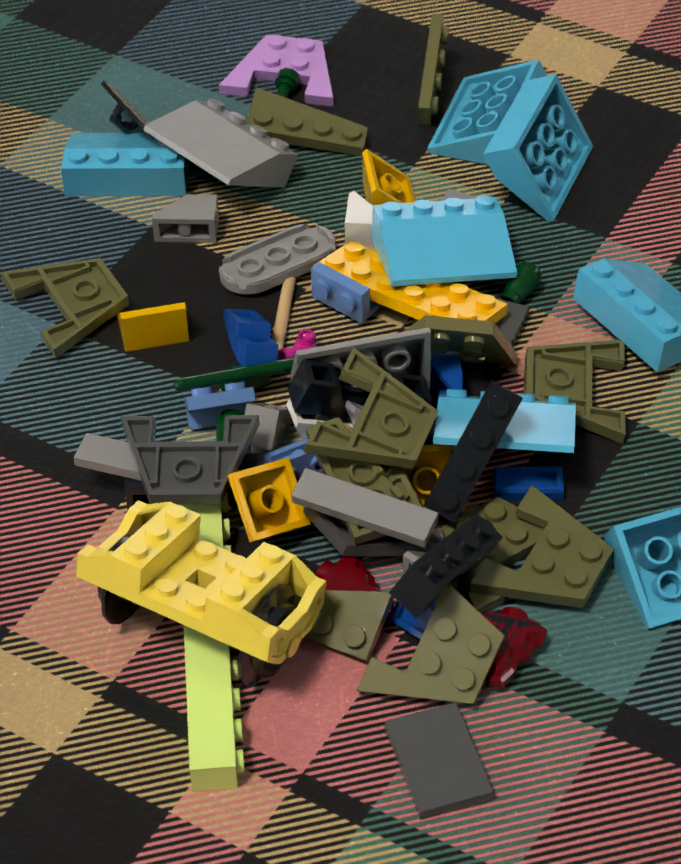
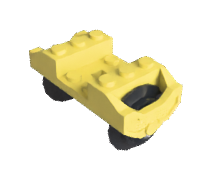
[76,500,327,685]

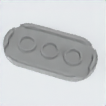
[219,224,336,294]

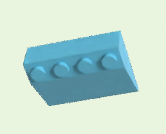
[427,59,548,164]
[483,74,593,222]
[61,133,189,196]
[371,196,517,287]
[573,258,681,372]
[433,389,576,453]
[604,507,681,630]

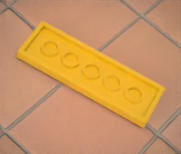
[313,241,508,323]

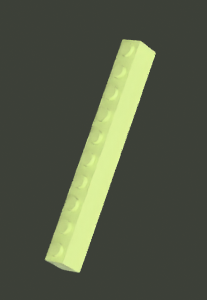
[179,492,245,792]

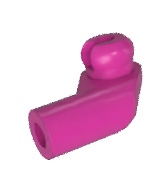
[278,329,316,360]

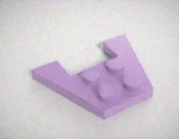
[219,35,333,107]

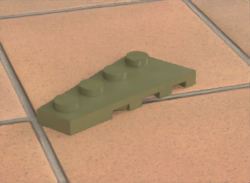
[418,14,449,126]
[247,87,368,156]
[306,417,407,545]

